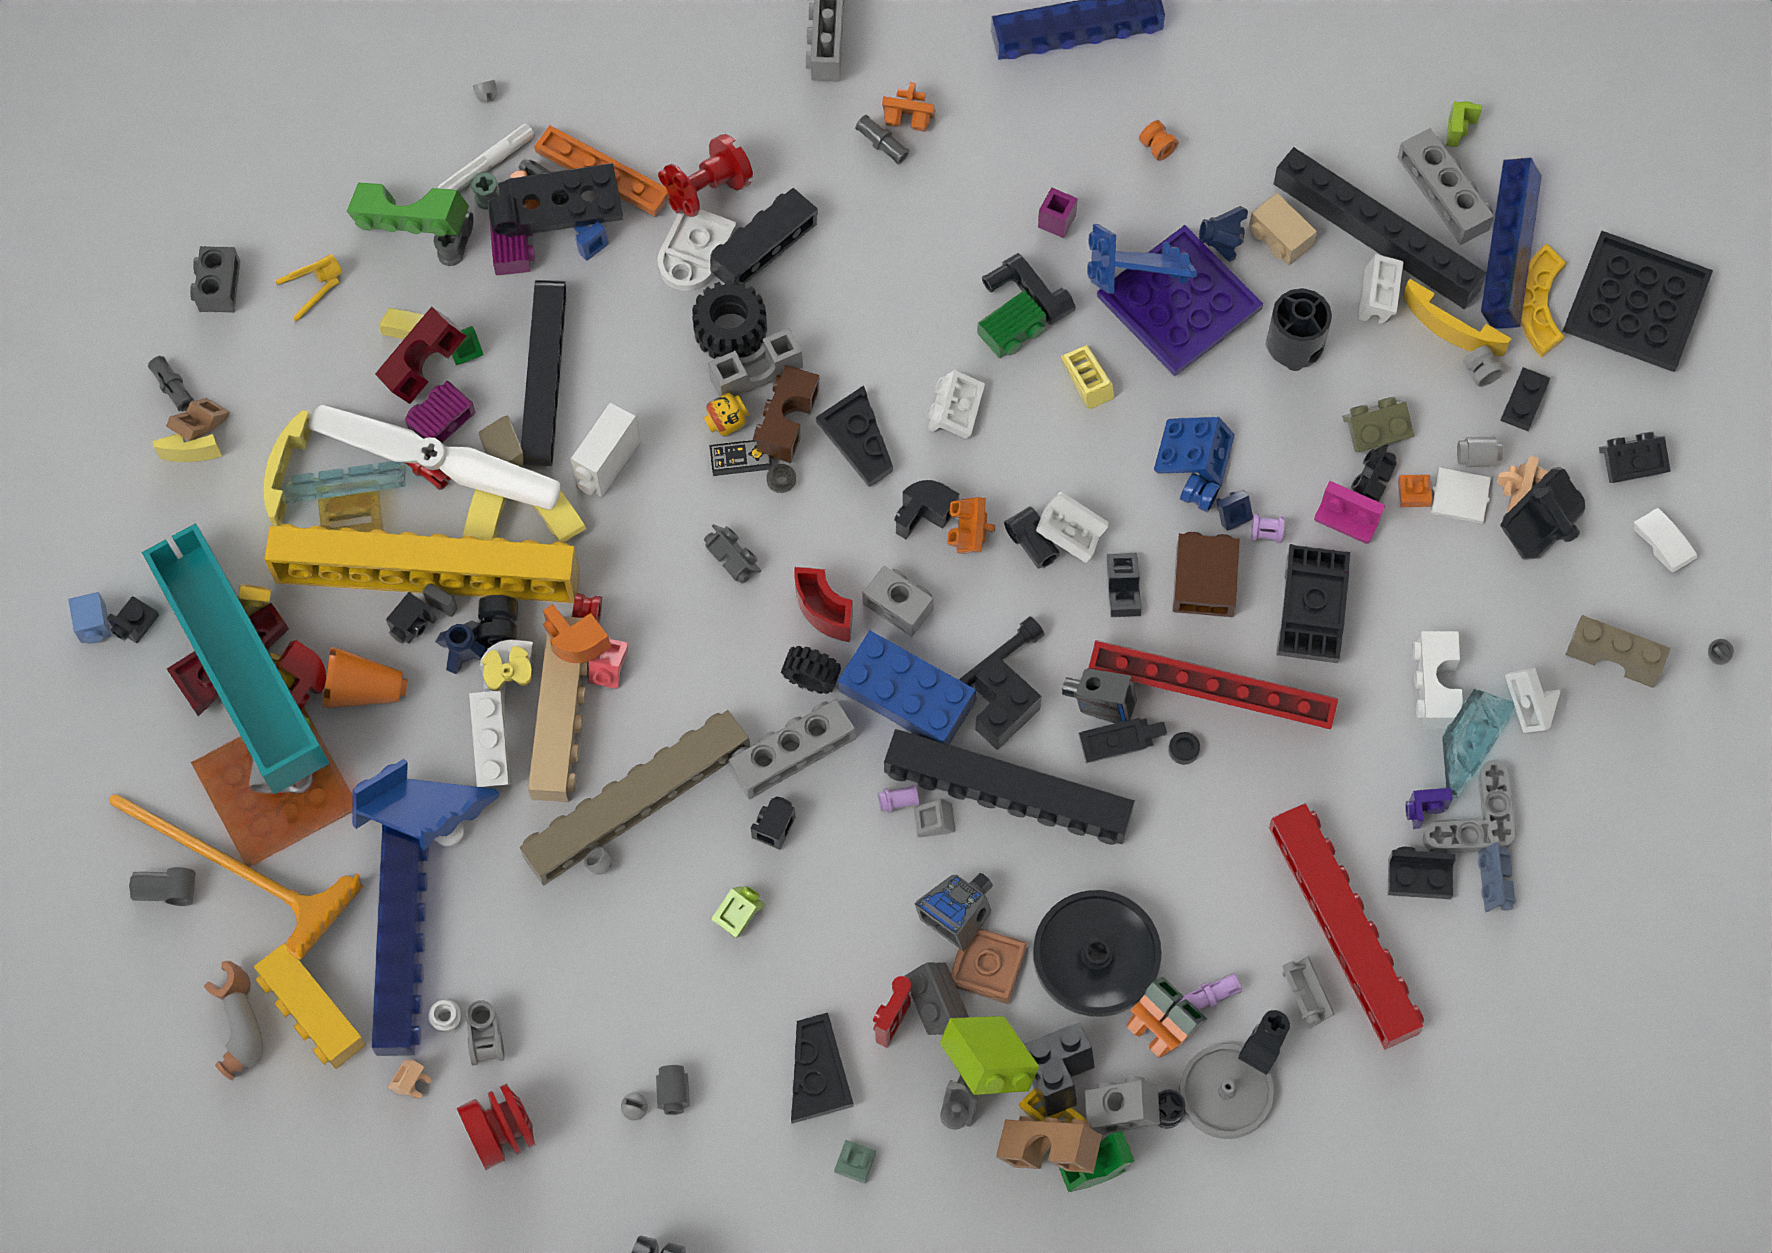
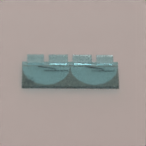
[284,461,406,504]

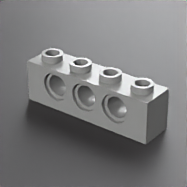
[1397,128,1494,245]
[729,699,856,800]

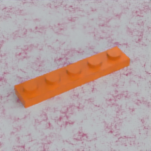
[534,125,670,217]

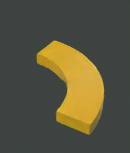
[1517,243,1567,358]

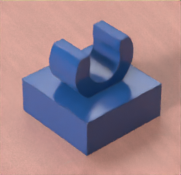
[574,222,609,261]

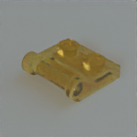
[317,482,384,532]

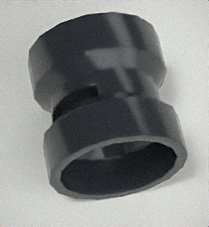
[1158,1089,1186,1129]

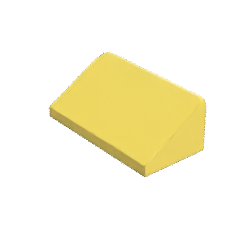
[379,308,424,339]

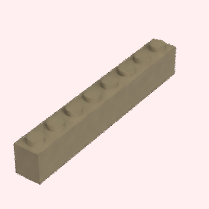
[519,710,750,886]

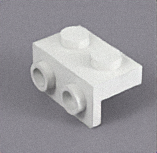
[1036,492,1109,563]

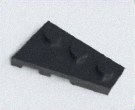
[816,385,893,487]
[791,1012,854,1124]

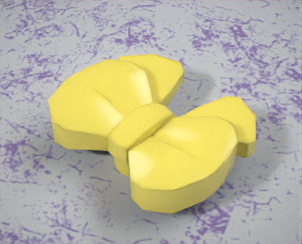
[482,646,533,691]

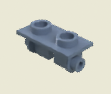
[1478,842,1516,912]

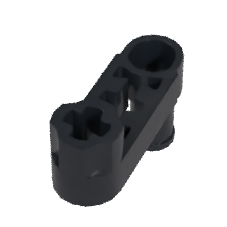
[982,253,1076,325]

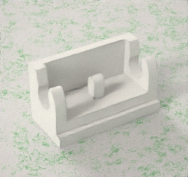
[1358,254,1403,323]

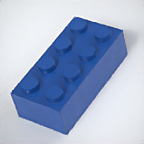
[837,630,977,745]

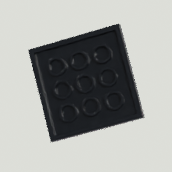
[1562,230,1713,372]

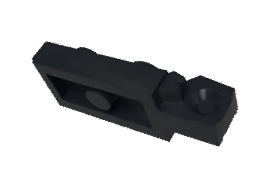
[1078,718,1167,764]

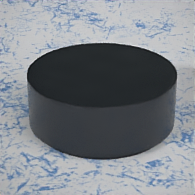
[1168,732,1200,765]

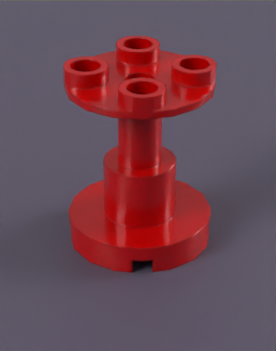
[658,134,753,217]

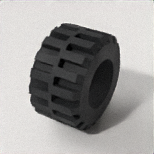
[692,280,767,359]

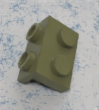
[1342,397,1414,453]

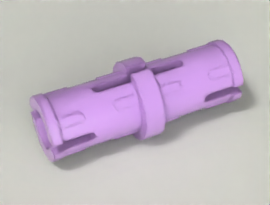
[1180,973,1242,1010]

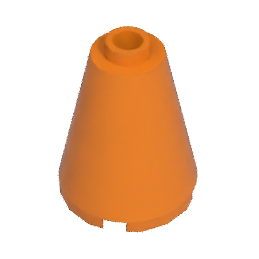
[322,647,408,708]

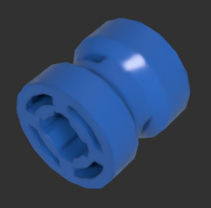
[1180,473,1220,513]

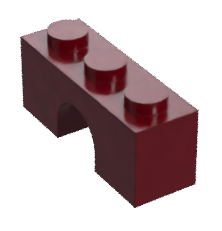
[375,306,467,404]

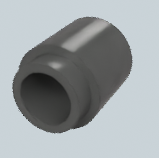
[656,1065,690,1115]

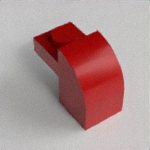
[275,640,326,710]

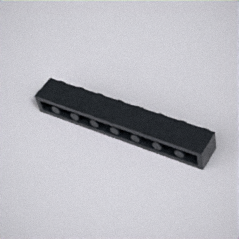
[1273,147,1487,310]
[884,729,1135,845]

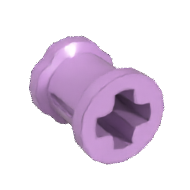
[1251,514,1284,543]

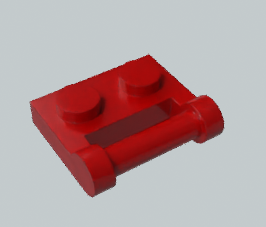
[873,976,911,1048]

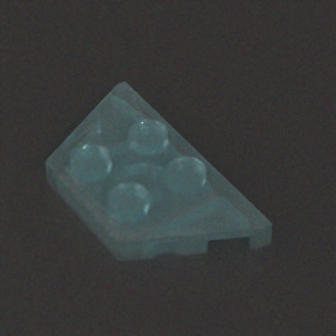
[1442,689,1516,798]

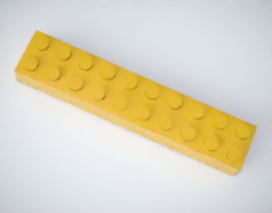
[264,524,580,603]

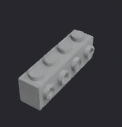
[806,0,844,81]

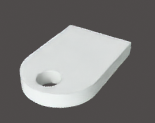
[657,209,737,291]

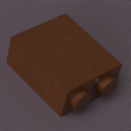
[1172,532,1240,617]

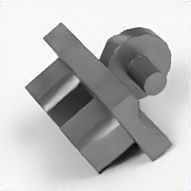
[940,1075,980,1130]

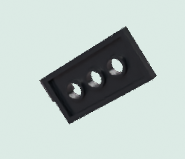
[487,163,623,237]

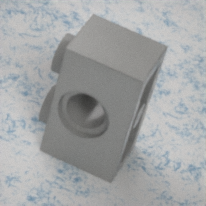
[862,565,934,637]
[1085,1076,1160,1134]

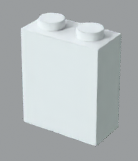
[571,402,640,498]

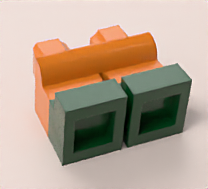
[1126,977,1207,1058]

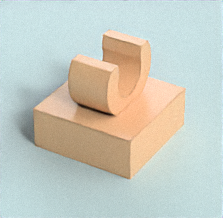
[387,1060,431,1098]

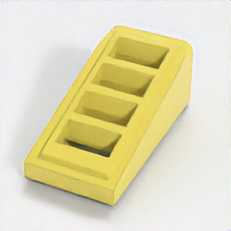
[1061,345,1114,409]

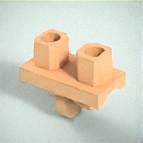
[1497,455,1549,512]

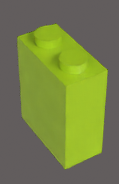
[940,1016,1039,1095]

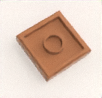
[951,928,1027,1004]

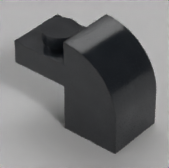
[894,480,959,540]

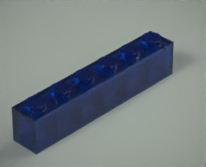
[991,0,1165,60]
[1481,157,1542,329]

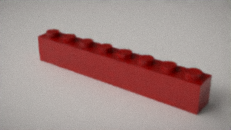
[1089,640,1339,730]
[1269,803,1424,1050]

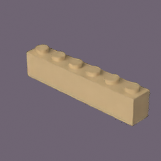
[528,617,589,802]

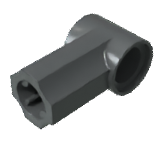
[129,867,196,906]

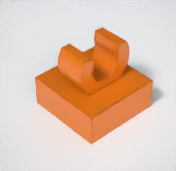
[1398,475,1432,507]

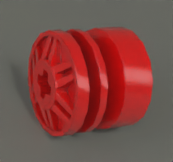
[457,1083,536,1170]

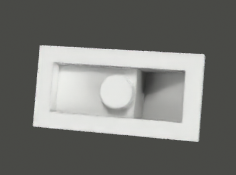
[1505,668,1560,733]

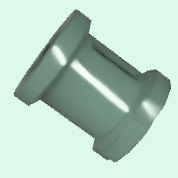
[471,172,500,209]

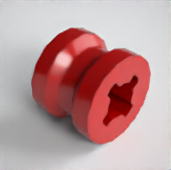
[572,593,602,623]

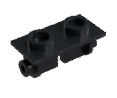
[1351,444,1397,502]

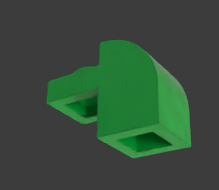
[1059,1131,1134,1193]

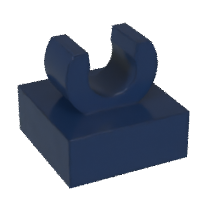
[1216,490,1253,531]

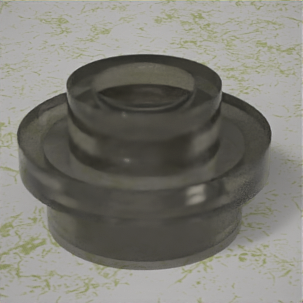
[766,464,796,493]

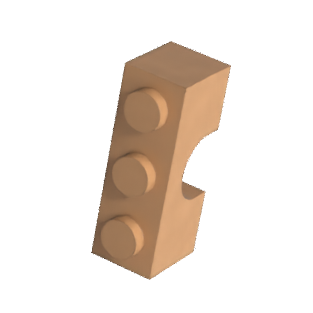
[996,1116,1102,1173]

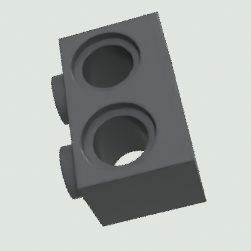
[190,246,240,313]

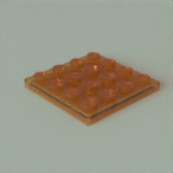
[191,707,352,867]

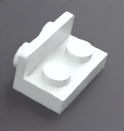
[928,370,985,439]

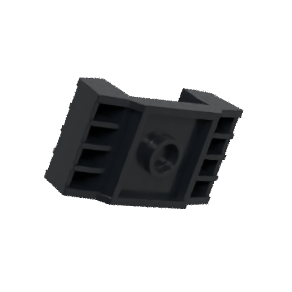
[1276,544,1350,663]

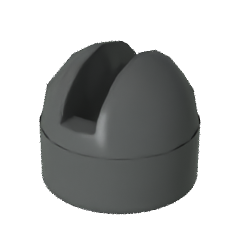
[1708,639,1734,665]

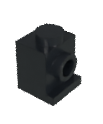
[386,592,437,644]
[750,796,796,850]

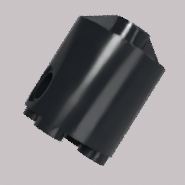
[1266,288,1332,371]

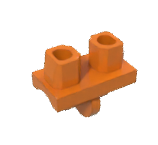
[882,82,936,132]
[947,497,995,554]

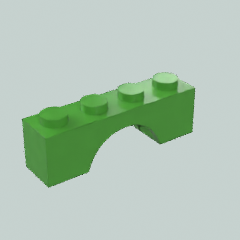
[346,182,469,236]

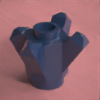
[1199,206,1248,262]
[435,620,488,674]

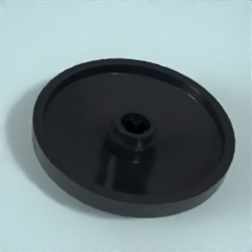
[1033,890,1162,1017]

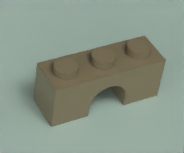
[1565,615,1670,688]

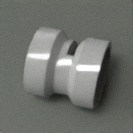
[1463,345,1504,387]

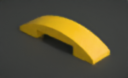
[1403,279,1512,356]

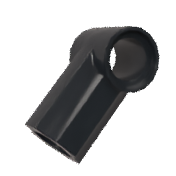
[1004,506,1060,569]

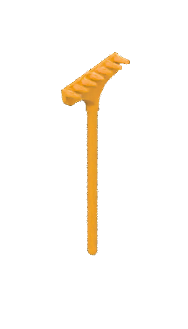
[109,794,363,960]

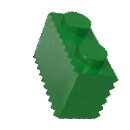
[977,291,1046,358]

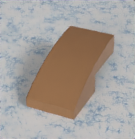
[166,398,230,441]

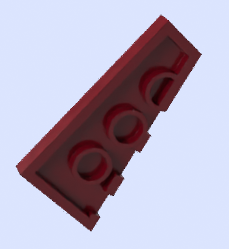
[167,603,289,716]

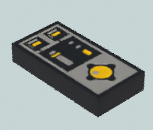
[709,440,772,476]

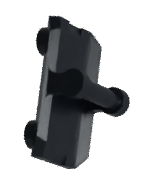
[1500,467,1585,560]

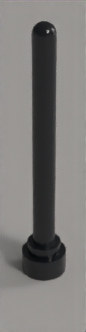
[959,616,1045,686]

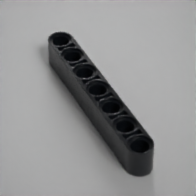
[521,280,566,466]

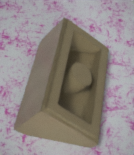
[479,415,523,468]

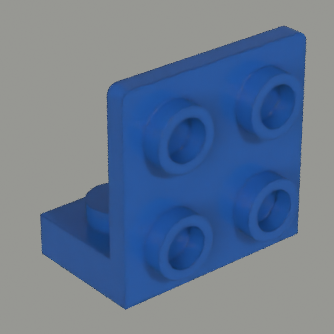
[1154,417,1235,487]

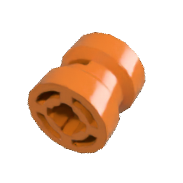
[1139,120,1179,161]

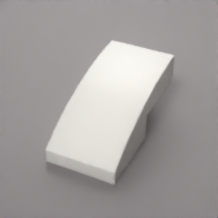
[1634,508,1697,573]

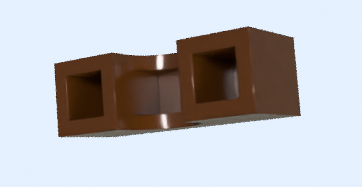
[753,365,819,463]

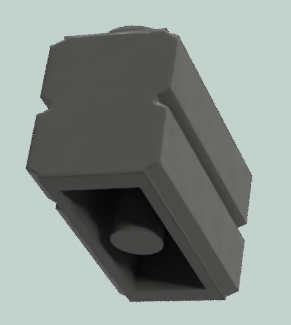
[904,962,969,1035]

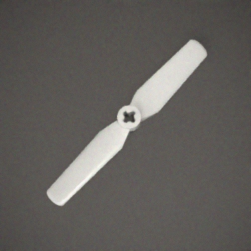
[308,405,560,510]

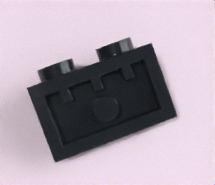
[1599,431,1671,483]
[1388,846,1456,900]

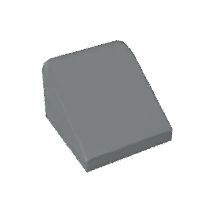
[914,799,955,837]

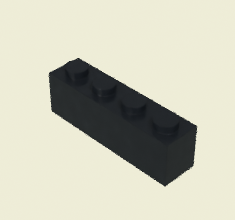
[710,188,818,285]

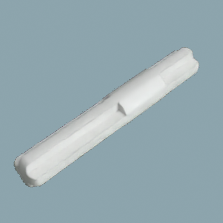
[438,124,534,192]

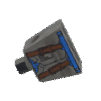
[1062,668,1137,723]

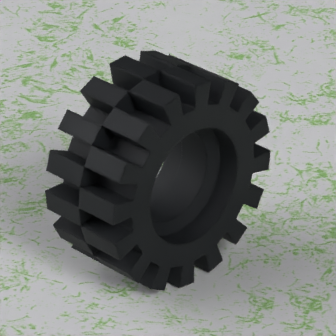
[781,646,841,694]

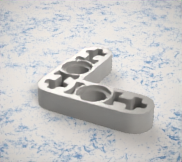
[1422,760,1516,853]

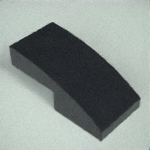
[1107,553,1142,617]

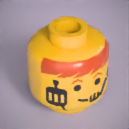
[703,392,750,437]

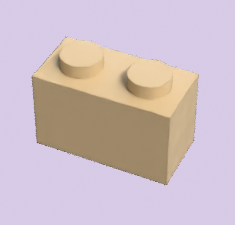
[1249,193,1317,266]

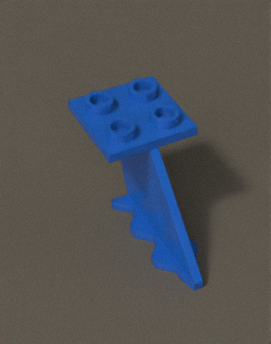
[1087,224,1197,293]
[352,759,500,850]

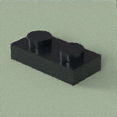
[1500,367,1551,432]

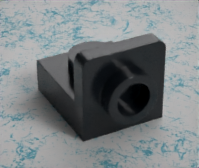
[107,596,159,643]

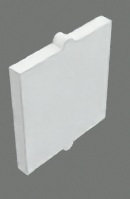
[1430,467,1491,524]

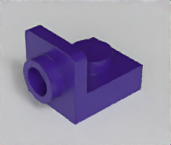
[1405,788,1453,829]

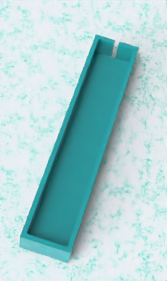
[142,523,330,794]

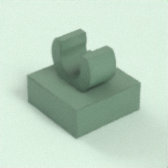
[834,1140,876,1184]

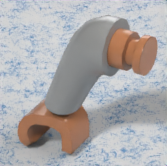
[203,960,263,1080]

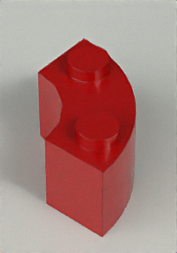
[794,567,853,642]

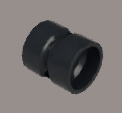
[477,595,518,648]

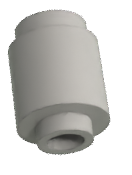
[1457,437,1503,467]

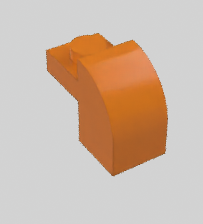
[543,604,611,663]

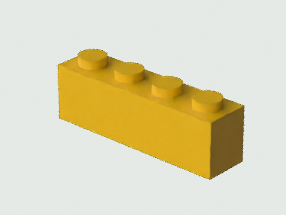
[253,943,366,1069]

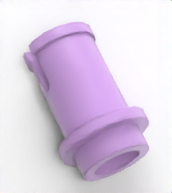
[878,785,919,813]

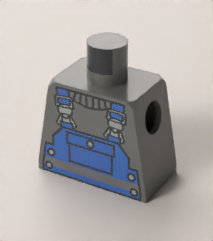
[914,873,993,951]

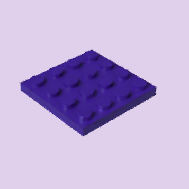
[1097,225,1263,377]

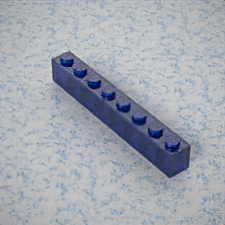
[372,824,429,1056]

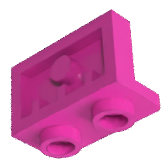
[1314,481,1385,544]

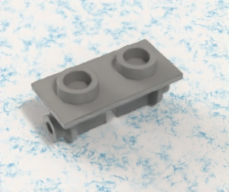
[1282,956,1335,1028]

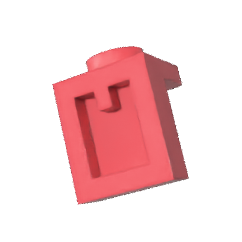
[588,639,628,689]

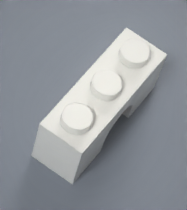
[1412,631,1464,729]
[469,691,512,787]

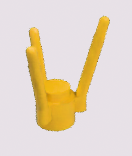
[275,254,342,321]

